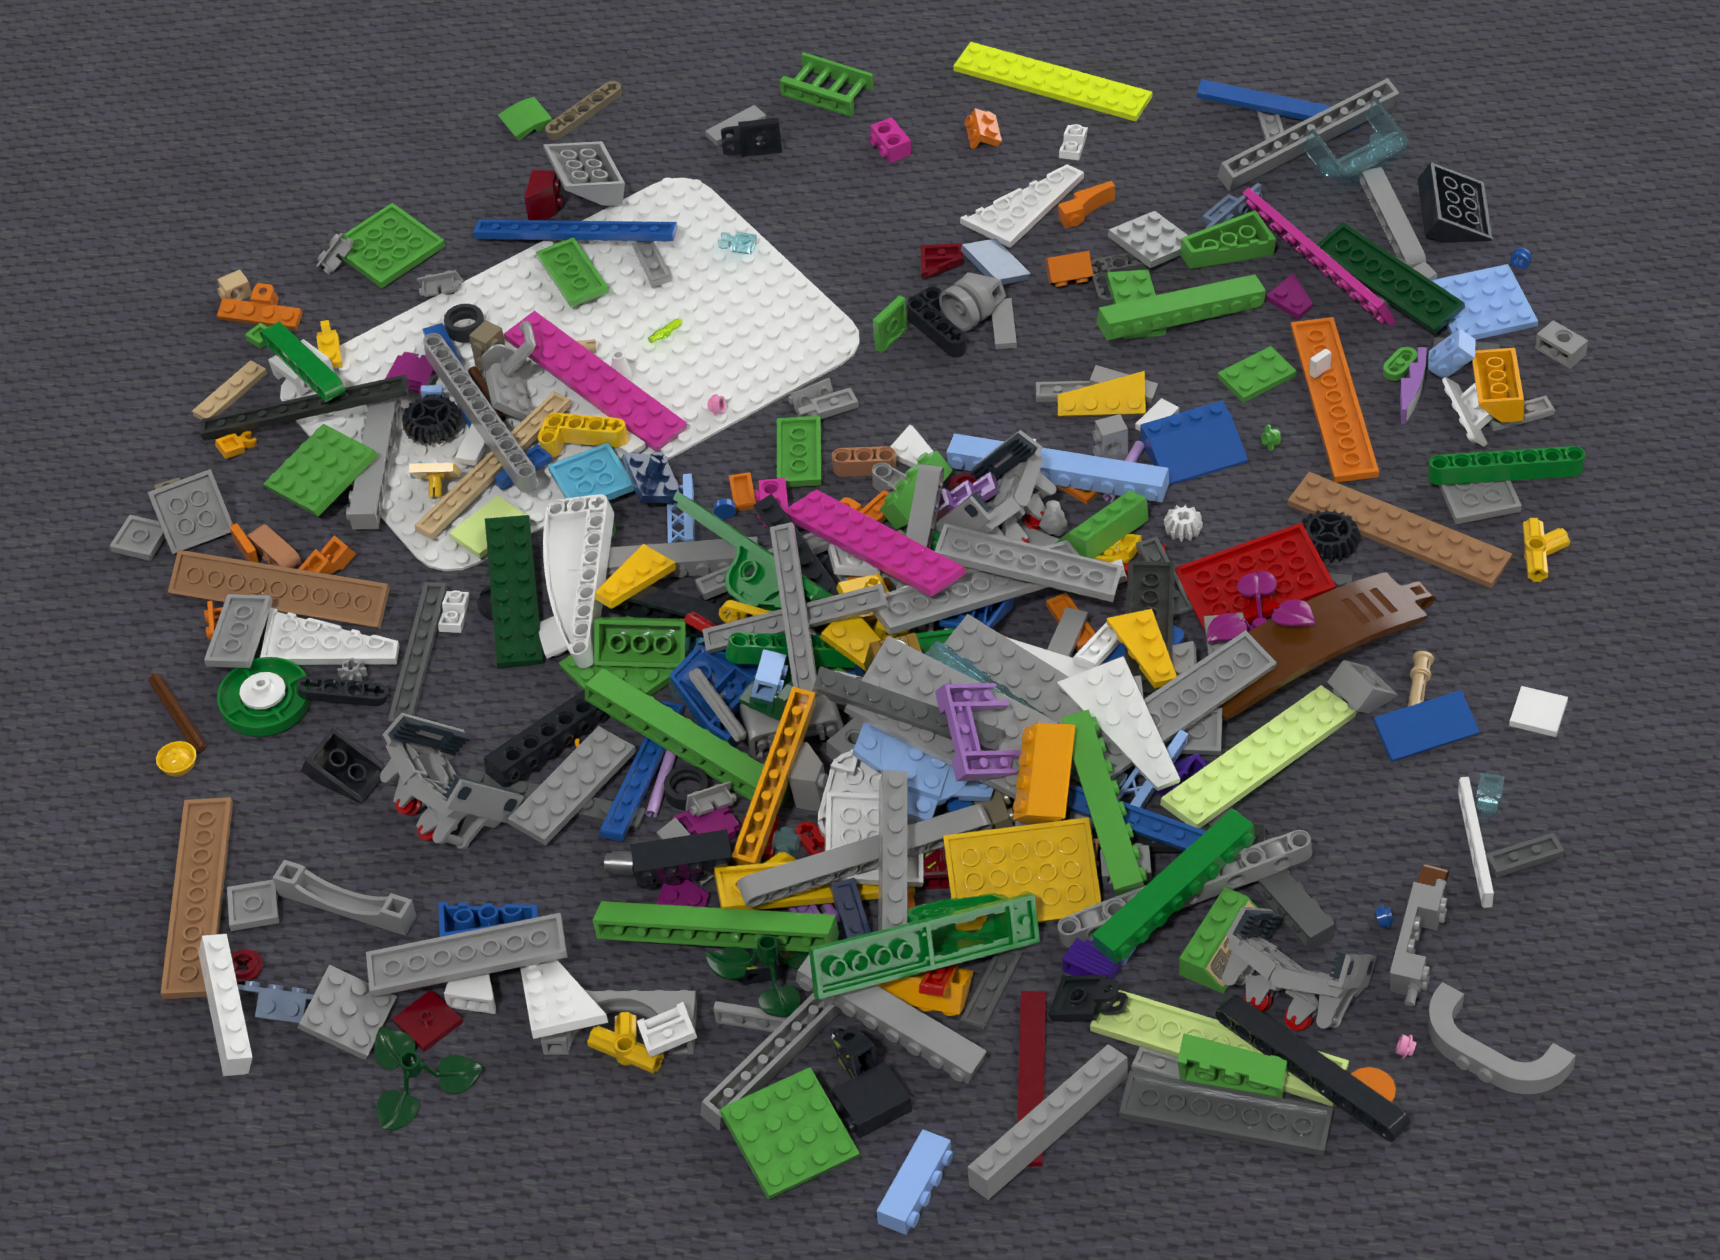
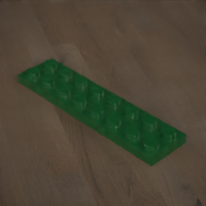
[1317,222,1465,334]
[485,515,543,669]

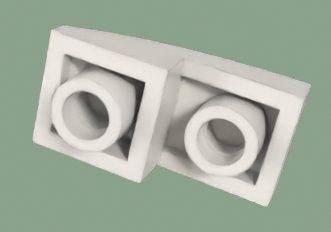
[1059,124,1088,160]
[438,591,469,633]
[539,616,568,658]

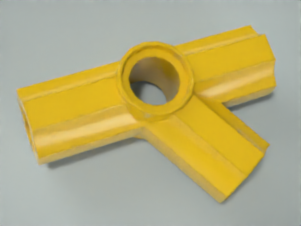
[1523,518,1570,582]
[587,1012,664,1074]

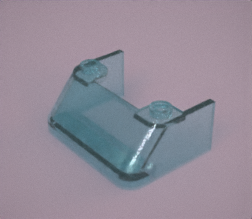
[1303,98,1408,178]

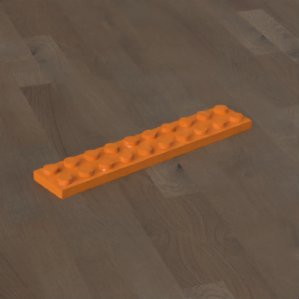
[1291,317,1379,483]

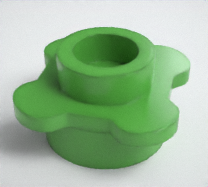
[1261,425,1281,451]

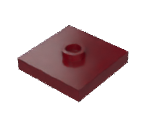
[392,990,463,1052]

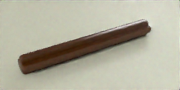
[148,673,206,753]

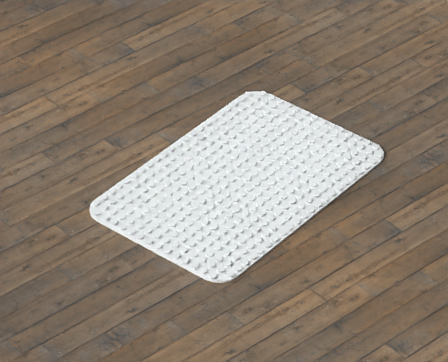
[280,178,859,571]

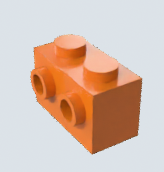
[1045,251,1093,287]

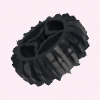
[402,394,461,446]
[1302,508,1360,563]

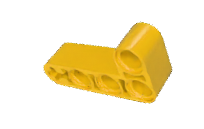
[538,413,629,458]

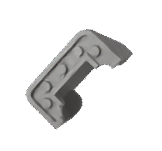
[740,694,843,759]

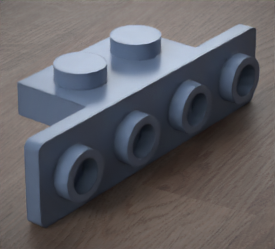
[1202,183,1262,229]
[237,981,314,1023]

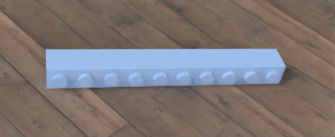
[946,434,1169,502]

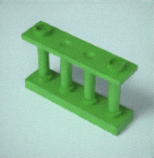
[780,52,874,117]

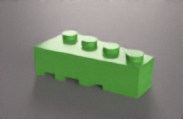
[1180,210,1276,269]
[1177,1033,1288,1098]

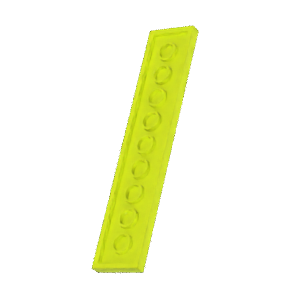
[953,42,1152,121]

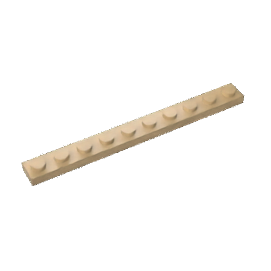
[414,391,571,540]

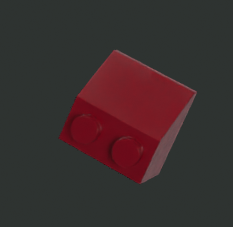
[524,170,563,220]

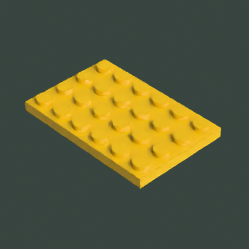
[943,817,1101,932]

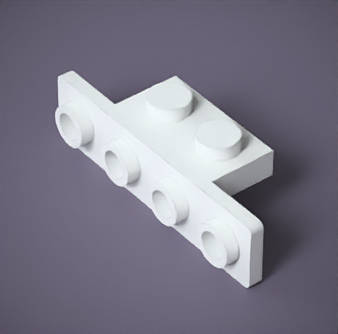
[1442,377,1494,447]

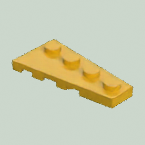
[1057,371,1146,417]
[595,544,676,609]
[1107,609,1177,689]

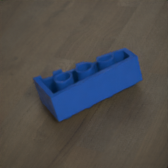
[438,902,539,937]

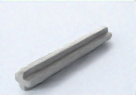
[689,668,746,742]

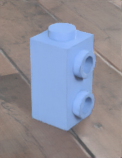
[751,649,788,702]

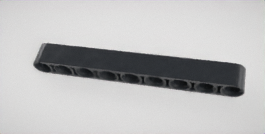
[1214,994,1411,1142]

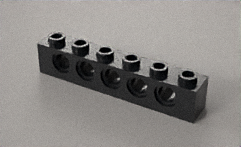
[484,689,608,787]

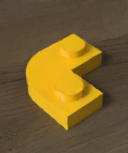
[1094,534,1142,564]

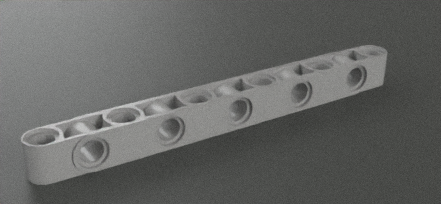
[1057,830,1312,948]

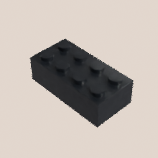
[630,829,733,889]

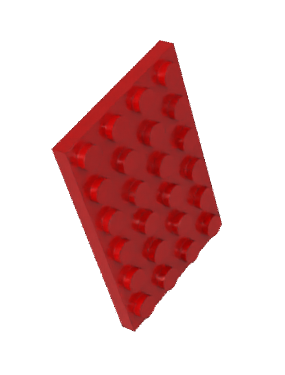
[1175,522,1336,633]

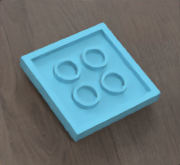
[548,442,634,500]

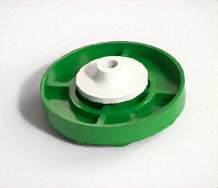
[217,657,311,737]

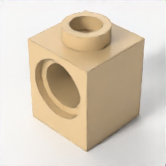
[217,270,252,300]

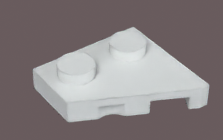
[890,425,933,467]

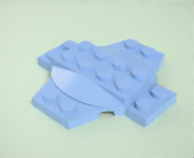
[852,722,994,822]

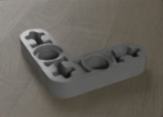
[1091,253,1148,306]

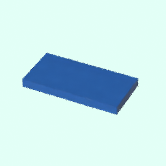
[1373,690,1480,762]

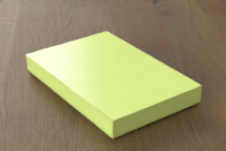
[449,495,526,559]

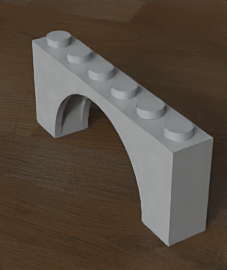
[541,990,698,1055]

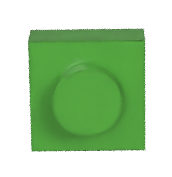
[245,323,267,349]

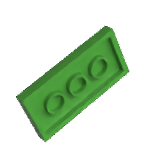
[536,237,609,307]
[1106,270,1166,339]
[777,416,822,487]

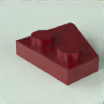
[921,243,963,279]

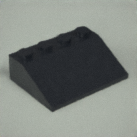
[1417,162,1493,243]

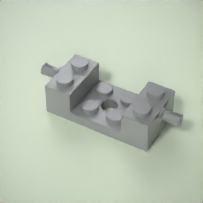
[1390,879,1447,1006]

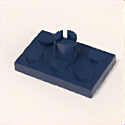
[621,452,682,503]

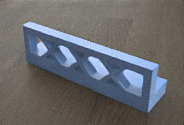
[667,473,695,543]
[1116,729,1188,809]

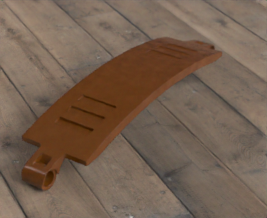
[1217,572,1436,721]

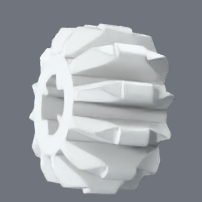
[1164,504,1203,542]

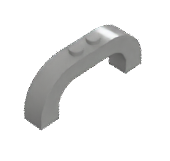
[1428,982,1576,1094]

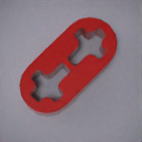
[796,822,825,856]

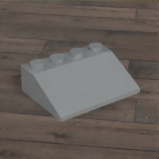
[543,141,625,206]

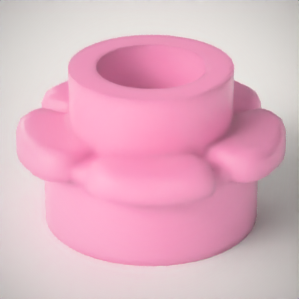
[707,394,726,415]
[1395,1034,1416,1059]

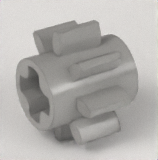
[337,658,368,681]

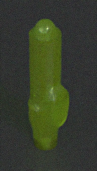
[648,318,683,343]

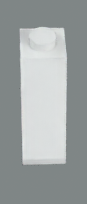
[444,973,496,1014]

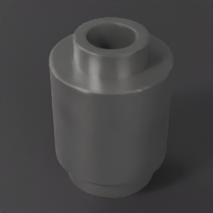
[604,851,635,876]

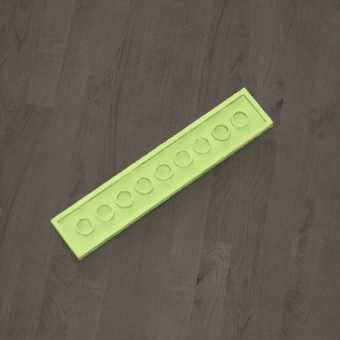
[1160,685,1356,829]
[1090,988,1349,1107]

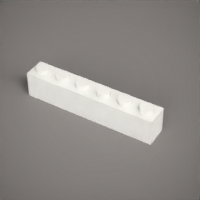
[198,934,252,1076]

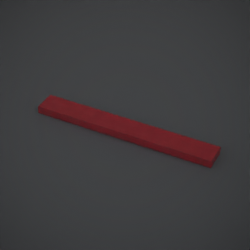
[1017,991,1046,1167]

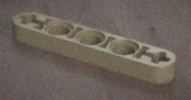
[545,81,622,140]

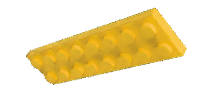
[714,861,915,910]

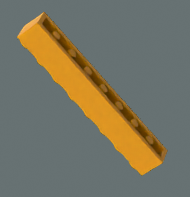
[732,687,816,866]

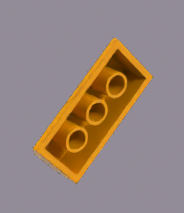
[1472,348,1524,423]
[1013,723,1075,825]
[877,968,973,1016]

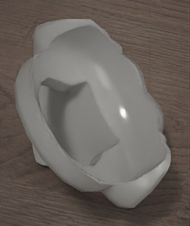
[1039,500,1068,537]

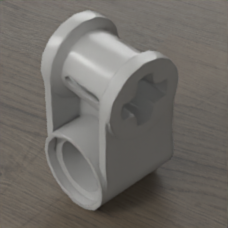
[872,462,907,493]

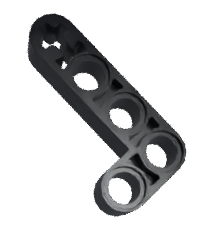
[906,286,966,358]

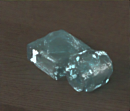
[1476,772,1505,817]

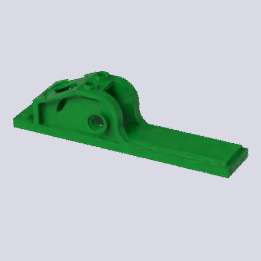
[673,491,833,611]
[808,893,1040,999]

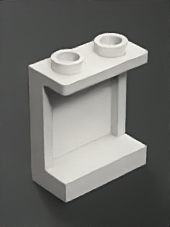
[268,339,335,395]

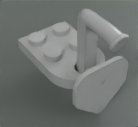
[481,321,536,421]

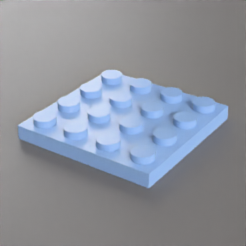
[1432,264,1538,339]

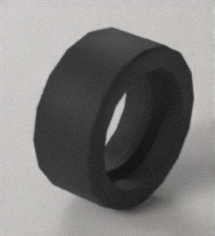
[444,304,485,343]
[664,765,709,811]

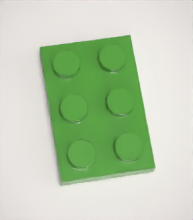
[1218,346,1297,403]

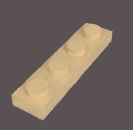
[192,360,267,420]

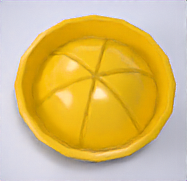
[156,741,196,777]

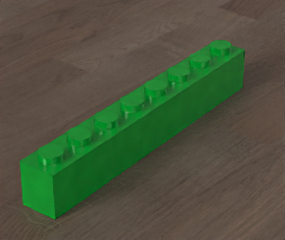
[1092,808,1256,964]

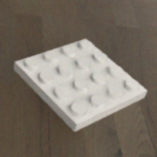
[825,792,923,887]

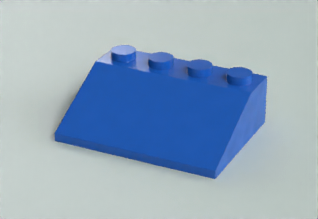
[1140,400,1248,486]

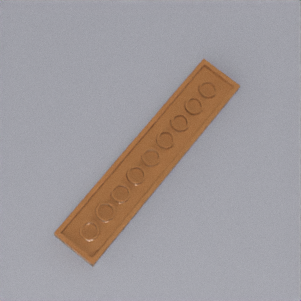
[1288,472,1512,588]
[168,550,390,629]
[161,797,233,999]

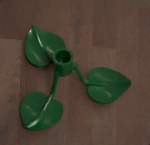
[705,935,809,1017]
[374,1027,482,1130]

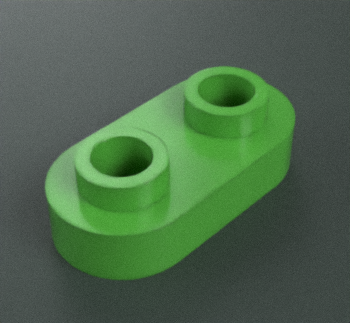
[1383,347,1417,381]

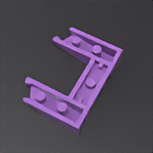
[935,683,1021,781]

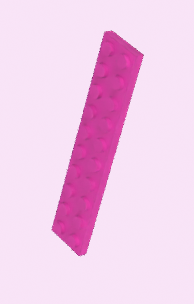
[1243,187,1397,326]
[504,310,687,452]
[784,489,965,597]

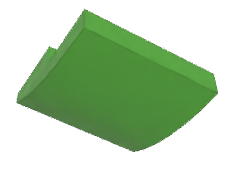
[498,97,553,141]

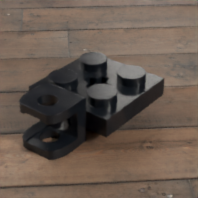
[721,118,782,157]
[1048,975,1129,1021]

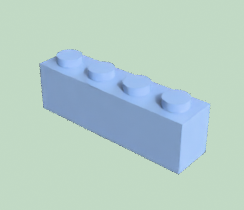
[877,1129,954,1235]

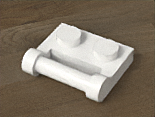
[637,1002,697,1057]

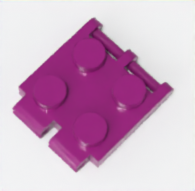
[385,352,436,396]
[671,804,741,839]

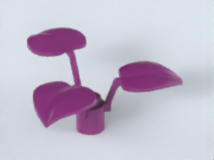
[1207,571,1315,644]

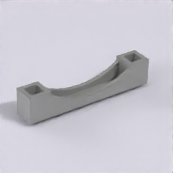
[273,860,417,936]

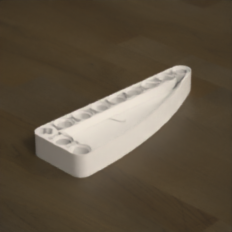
[543,494,614,668]

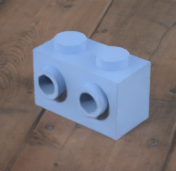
[1428,328,1476,379]

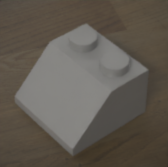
[1327,660,1398,714]
[788,742,828,811]

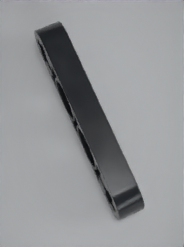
[296,676,388,706]

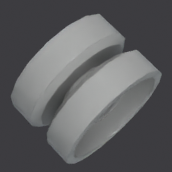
[939,276,993,331]

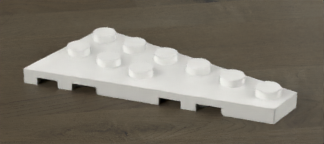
[960,164,1084,248]
[260,608,400,665]
[1057,656,1180,791]
[520,960,608,1039]

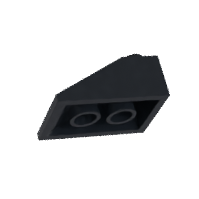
[300,727,386,804]

